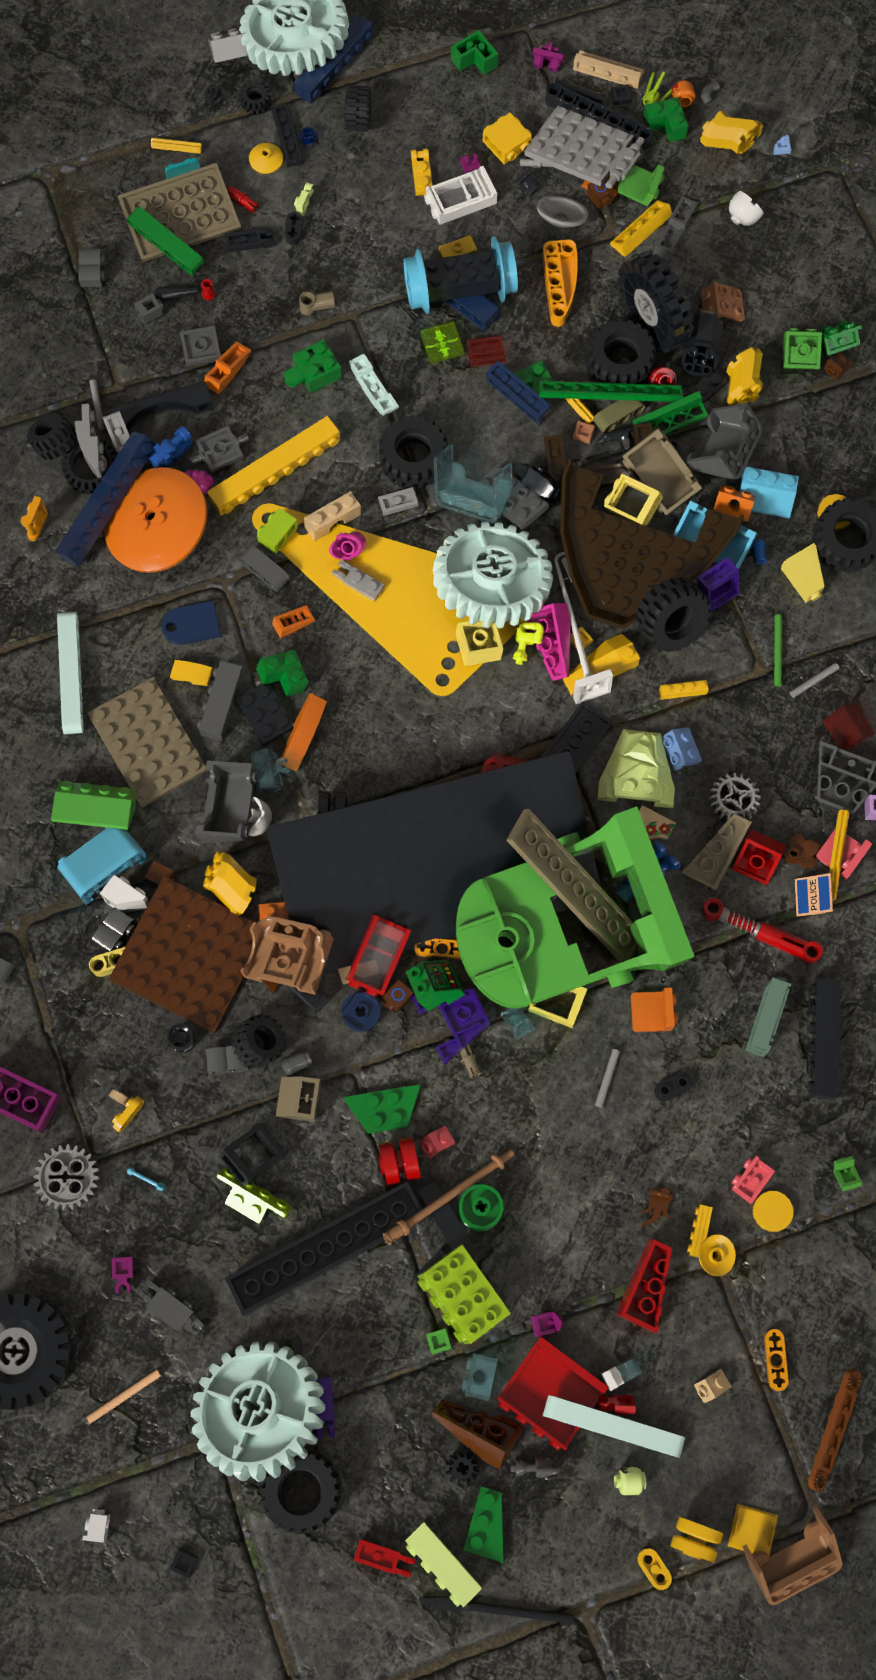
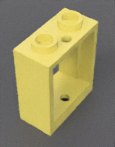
[604,474,663,526]
[528,987,587,1028]

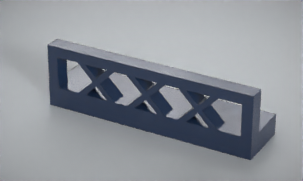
[486,361,551,426]

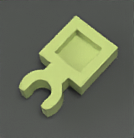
[294,182,314,216]

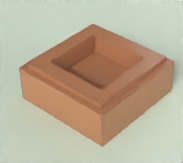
[572,421,595,444]

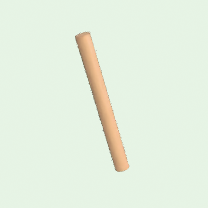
[86,1369,161,1424]

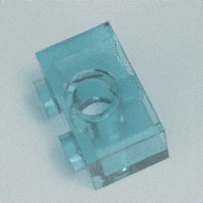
[461,1354,498,1401]

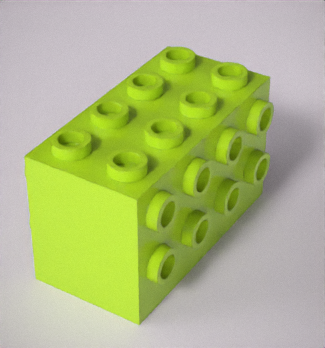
[417,1245,511,1344]

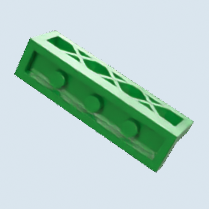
[632,391,708,435]

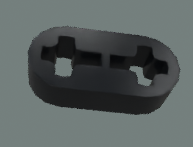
[285,211,303,245]

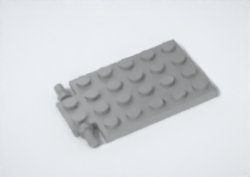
[525,106,644,189]

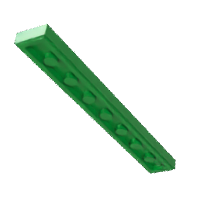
[538,381,684,402]

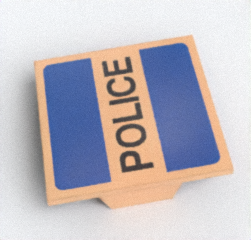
[795,873,833,917]

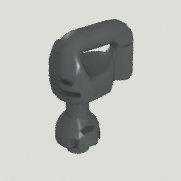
[511,1457,561,1478]

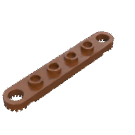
[808,1368,862,1492]

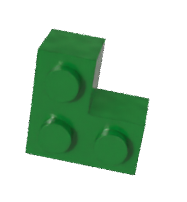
[451,30,498,75]
[643,97,688,142]
[256,650,309,697]

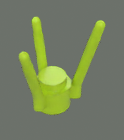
[642,71,672,105]

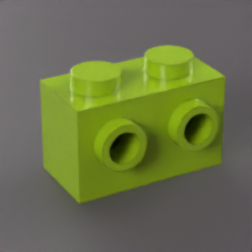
[257,508,298,554]

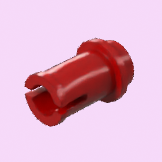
[201,279,216,300]

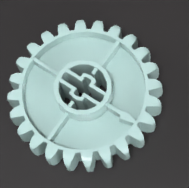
[239,0,349,76]
[433,521,553,628]
[191,1341,325,1482]

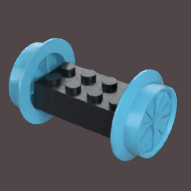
[403,236,518,314]

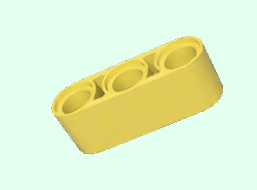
[89,947,125,977]

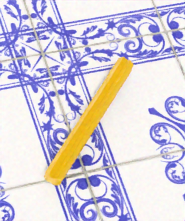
[829,809,849,901]

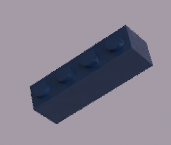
[445,295,499,332]

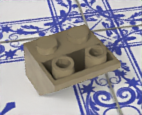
[276,1076,321,1122]

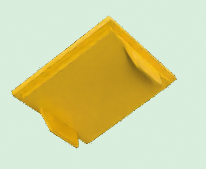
[728,1503,778,1557]

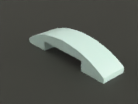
[349,354,399,416]

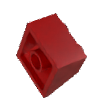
[732,829,786,885]

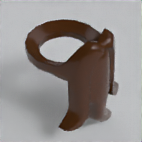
[642,1185,674,1227]

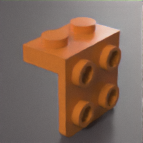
[631,988,678,1032]

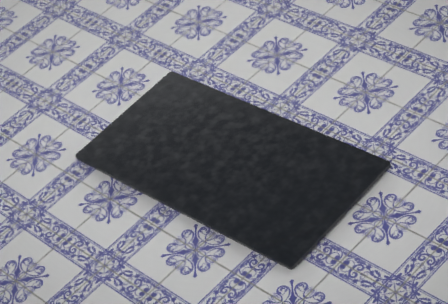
[267,751,601,973]

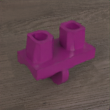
[533,41,564,72]

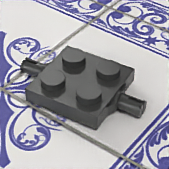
[190,426,249,473]

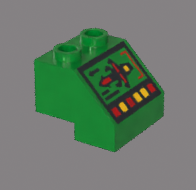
[406,960,465,1011]

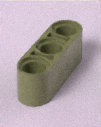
[593,400,646,434]

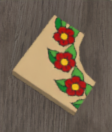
[639,805,676,841]

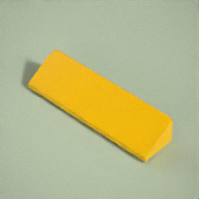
[610,200,672,257]

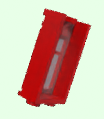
[345,914,411,997]

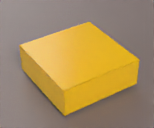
[570,626,593,651]

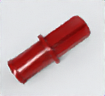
[227,186,259,213]

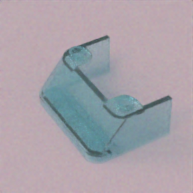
[434,445,512,523]

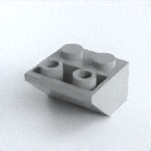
[207,28,248,63]

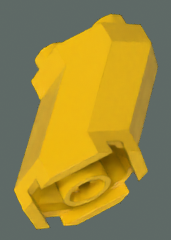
[700,111,763,154]
[726,347,763,406]
[203,851,257,915]

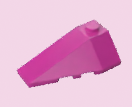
[526,603,571,681]

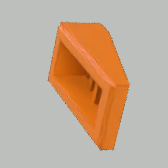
[272,605,315,638]

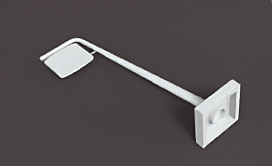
[554,551,613,704]

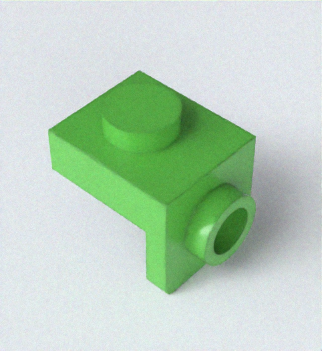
[833,1156,862,1192]

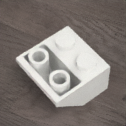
[100,875,149,913]

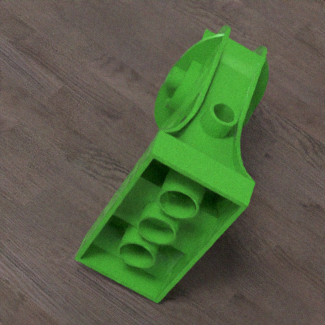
[456,807,695,1009]

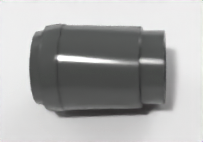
[281,1050,312,1076]

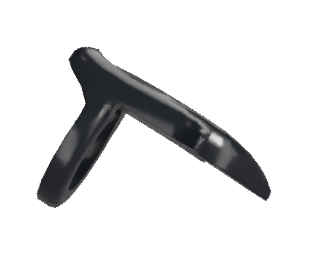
[595,428,635,454]

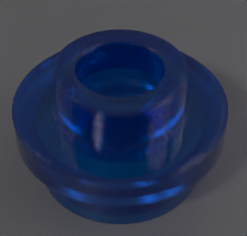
[300,127,317,145]

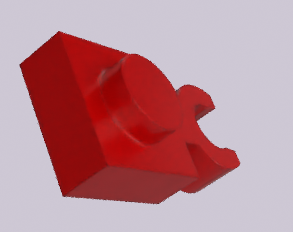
[598,1395,636,1415]

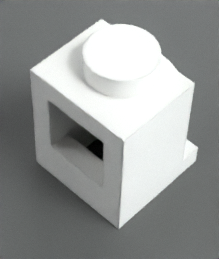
[82,1509,111,1543]

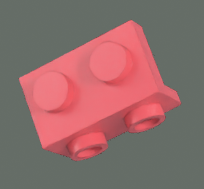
[731,1155,775,1204]

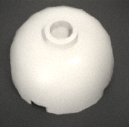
[729,191,764,226]
[248,797,272,836]

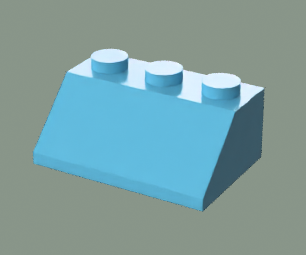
[736,467,799,519]

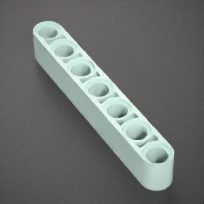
[57,611,84,735]
[543,1395,685,1458]

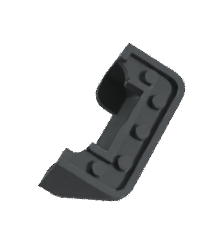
[685,403,762,479]
[195,760,258,843]

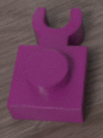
[112,1257,134,1294]

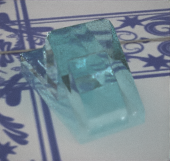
[501,1008,535,1041]

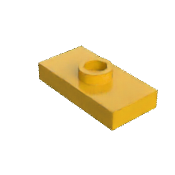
[438,235,477,258]

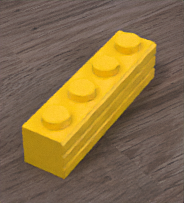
[659,680,709,700]
[687,1204,713,1258]

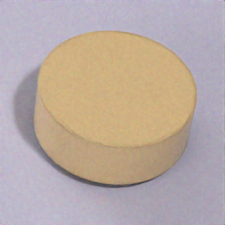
[109,1089,129,1105]

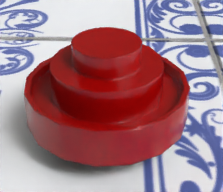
[649,367,676,385]

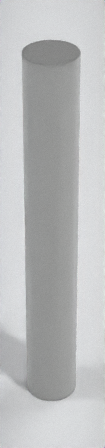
[89,380,105,431]
[790,663,839,698]
[595,1049,620,1108]

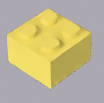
[455,620,503,666]

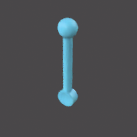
[127,1167,165,1191]

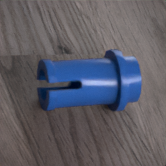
[752,539,767,564]

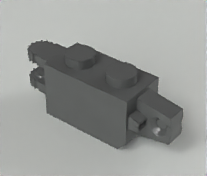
[138,1279,204,1335]

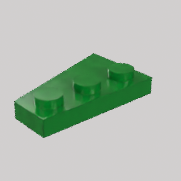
[463,1486,504,1563]

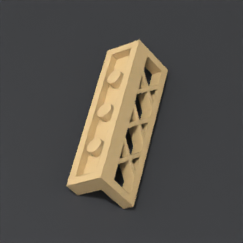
[573,50,644,89]

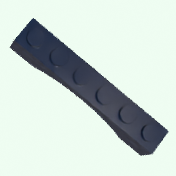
[294,13,374,104]

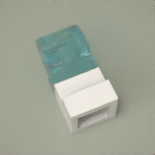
[601,1357,643,1391]

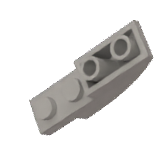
[75,404,104,478]

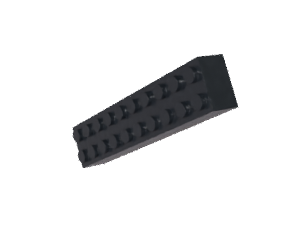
[225,1182,426,1316]

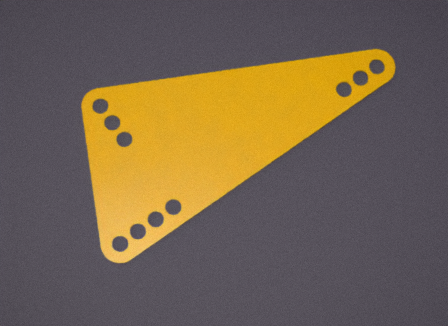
[252,503,545,696]

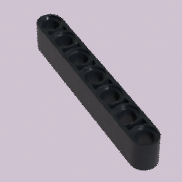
[545,83,653,150]

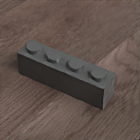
[197,661,244,741]

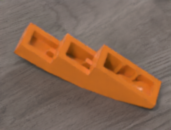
[278,693,327,772]

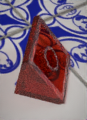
[823,703,875,751]

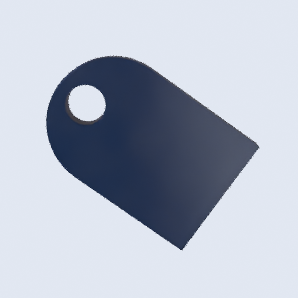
[162,601,221,645]

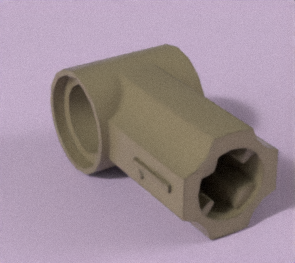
[299,291,335,315]

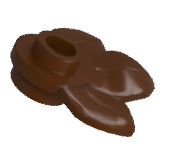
[784,833,820,868]

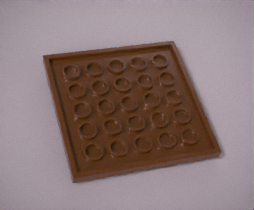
[108,876,254,1034]

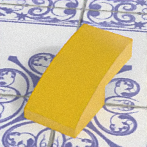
[170,660,214,686]

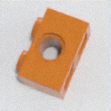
[713,486,756,522]

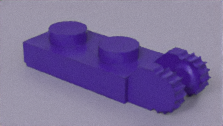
[316,1377,335,1439]

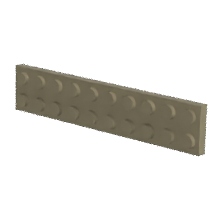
[507,809,638,963]

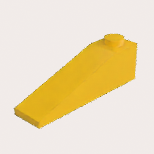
[563,634,640,695]

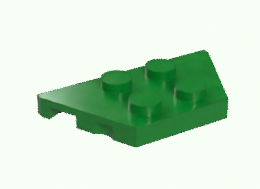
[344,1085,420,1134]

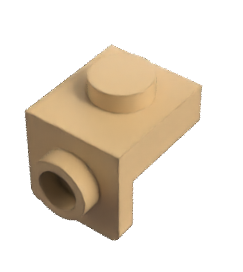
[694,1369,732,1403]

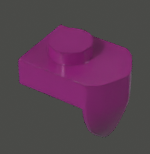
[530,1311,563,1337]

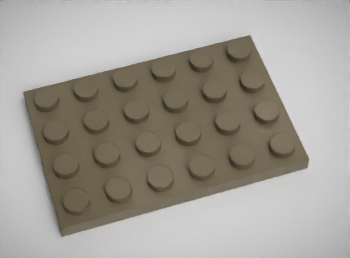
[118,163,241,262]
[87,677,208,808]

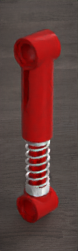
[701,898,823,965]

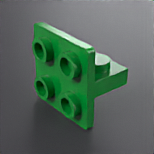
[820,320,862,356]

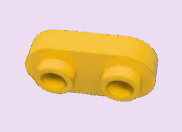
[112,1096,145,1133]
[637,1548,672,1590]

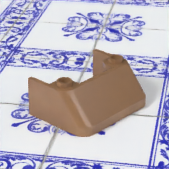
[742,1507,843,1605]

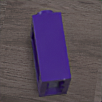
[697,557,740,612]

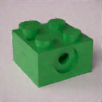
[284,339,342,393]

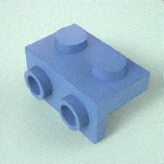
[662,727,702,771]

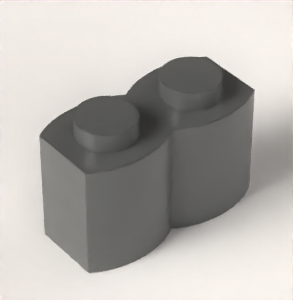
[78,249,106,287]
[92,907,135,952]
[206,1043,249,1075]

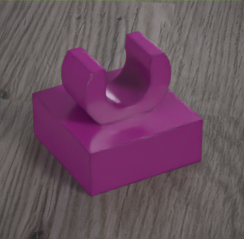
[460,153,481,174]

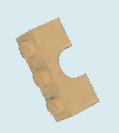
[304,491,361,542]

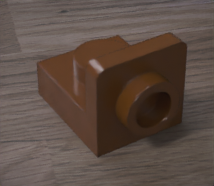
[824,352,853,380]

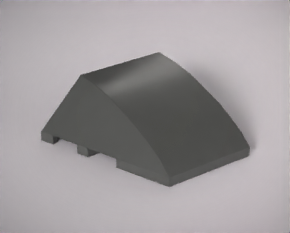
[817,741,876,814]

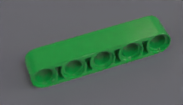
[126,206,204,275]

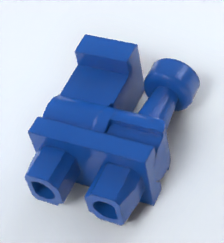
[149,426,193,468]

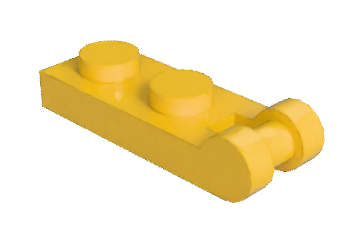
[411,149,432,196]

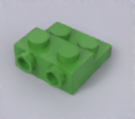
[783,328,822,370]

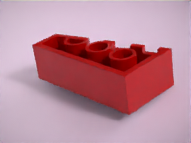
[616,1239,672,1334]

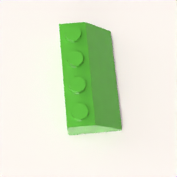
[51,781,136,830]

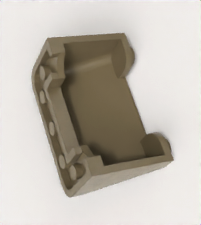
[622,427,702,515]

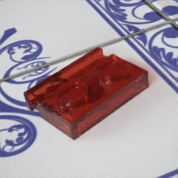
[466,336,506,367]

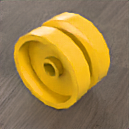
[670,1517,724,1563]

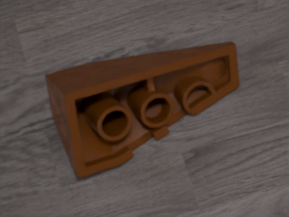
[431,1400,523,1470]

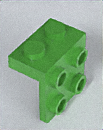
[617,164,665,206]

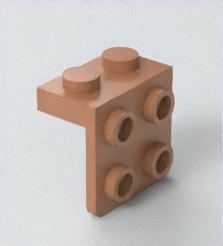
[701,282,745,322]

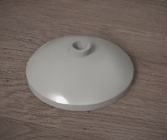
[537,196,589,228]

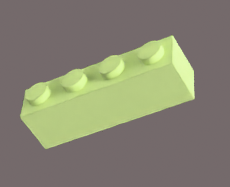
[405,1522,483,1607]

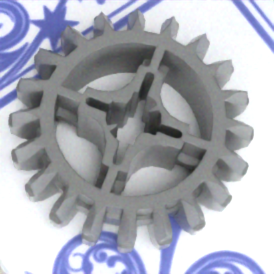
[709,773,761,822]

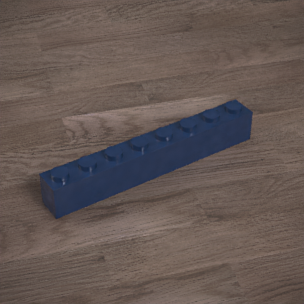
[55,432,156,566]

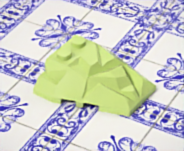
[597,729,675,808]

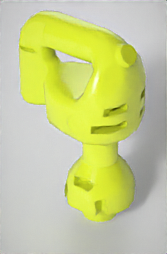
[513,622,544,665]

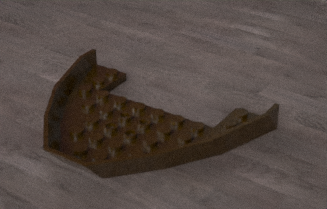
[560,459,744,629]

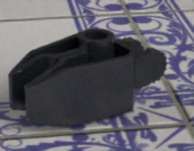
[514,463,560,499]

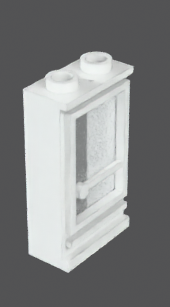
[424,166,497,225]

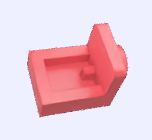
[420,1126,456,1159]

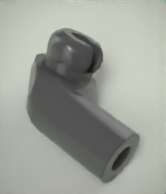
[700,82,720,104]

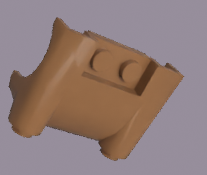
[240,916,334,995]

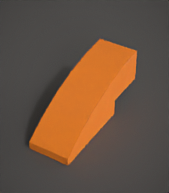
[204,341,251,394]

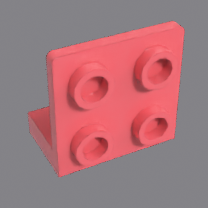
[815,828,872,880]

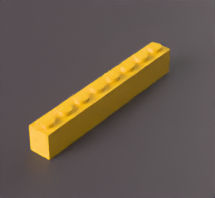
[207,416,340,516]

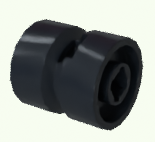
[167,1023,196,1053]

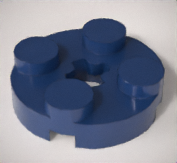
[342,992,381,1032]

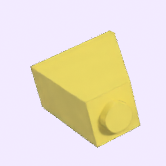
[781,543,825,603]

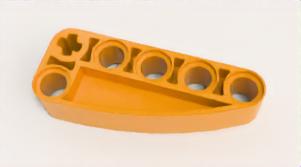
[542,240,577,327]

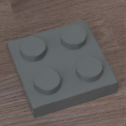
[180,325,221,367]

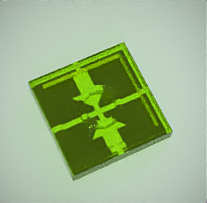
[420,321,464,364]

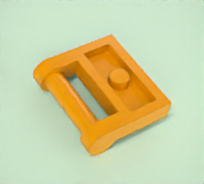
[21,496,48,541]

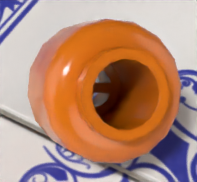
[672,80,695,107]

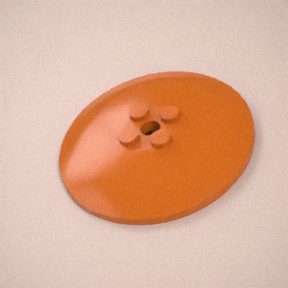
[104,467,207,573]

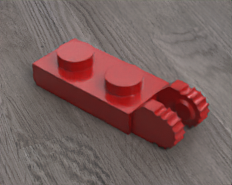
[353,1539,416,1578]

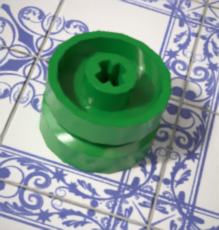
[459,1184,504,1232]

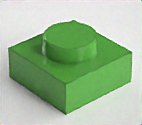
[426,1328,451,1355]

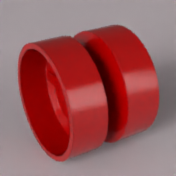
[378,1136,421,1185]

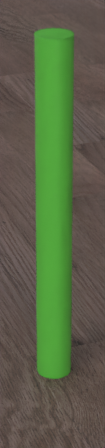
[774,614,782,686]

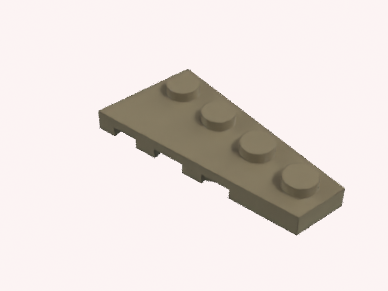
[681,813,752,891]

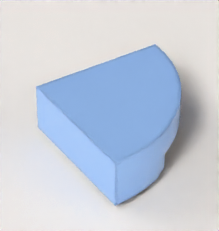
[773,135,791,155]

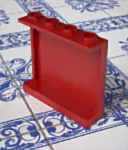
[497,1337,608,1451]

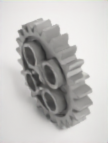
[33,1144,100,1211]

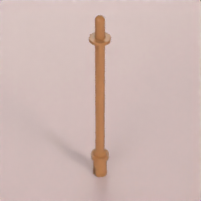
[383,1149,515,1245]

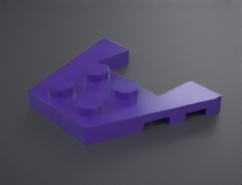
[412,988,490,1065]

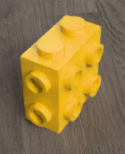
[483,113,532,165]

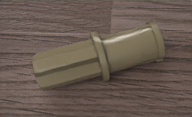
[460,1044,482,1078]

